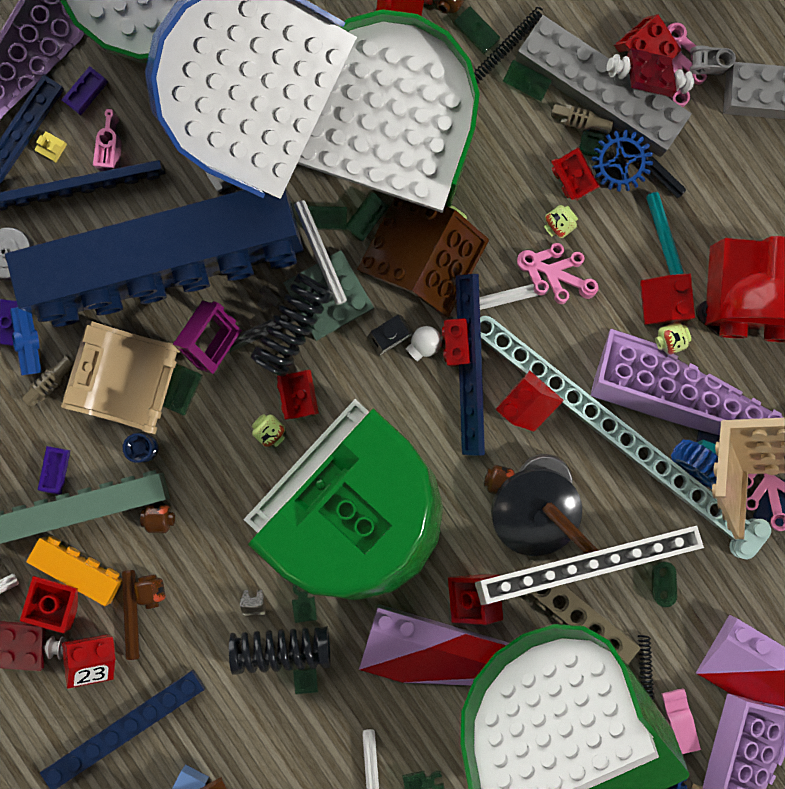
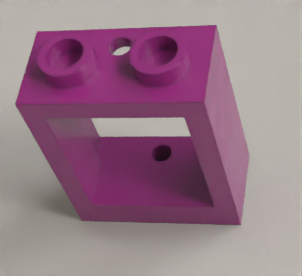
[173,300,242,374]

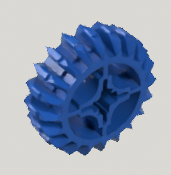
[592,130,653,192]
[671,440,718,490]

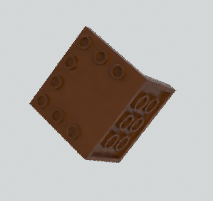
[357,197,489,318]

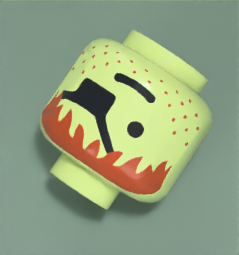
[544,205,578,238]
[655,322,691,355]
[251,414,285,447]

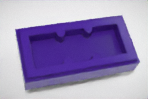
[62,66,108,116]
[0,299,18,346]
[37,446,71,495]

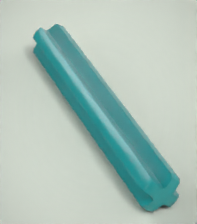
[646,192,684,275]

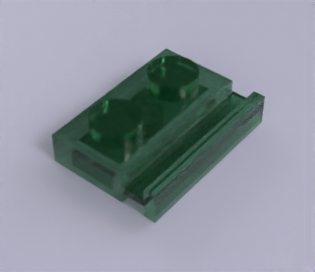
[163,363,203,416]

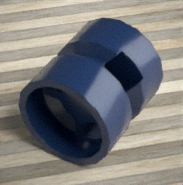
[123,433,159,463]

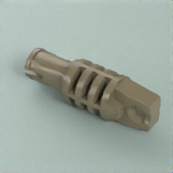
[551,104,613,135]
[22,355,74,407]

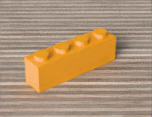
[26,535,122,606]

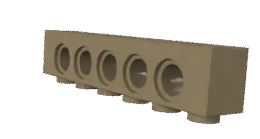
[523,559,641,665]

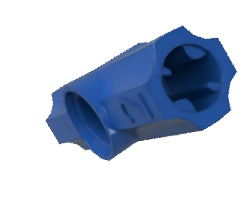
[10,307,41,375]

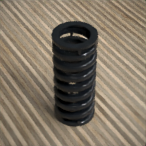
[251,273,334,376]
[229,626,331,675]

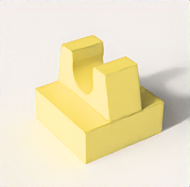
[35,131,67,163]

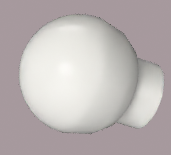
[406,326,442,362]

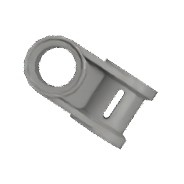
[690,46,736,75]

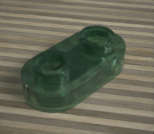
[652,561,677,607]

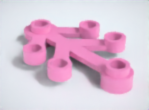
[667,23,707,107]
[517,243,598,304]
[746,474,785,531]

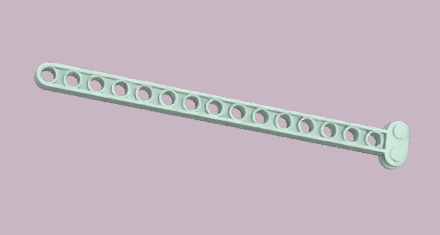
[480,316,771,559]

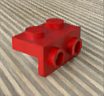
[551,148,600,200]
[442,318,470,367]
[277,370,319,420]

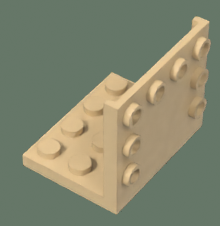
[712,418,785,539]

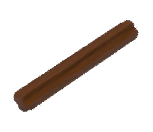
[543,503,599,554]
[122,570,140,660]

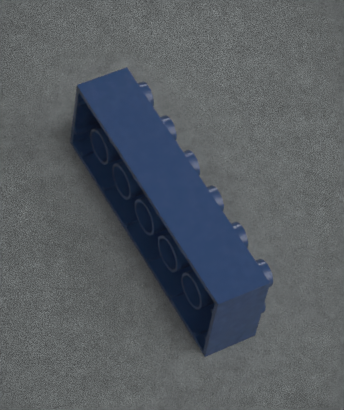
[5,188,304,327]

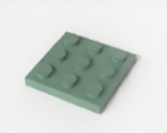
[283,250,374,341]

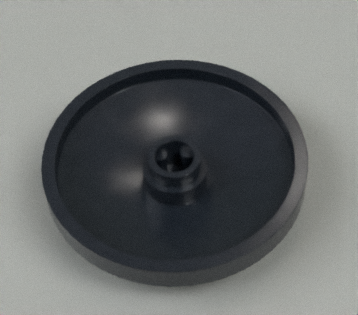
[491,468,582,556]

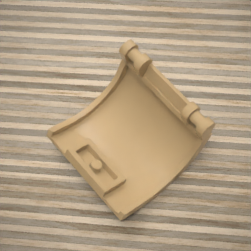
[61,320,180,434]

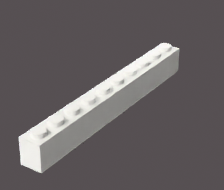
[475,526,704,605]

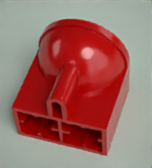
[705,236,785,343]

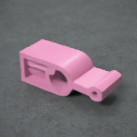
[93,109,122,171]
[661,688,701,754]

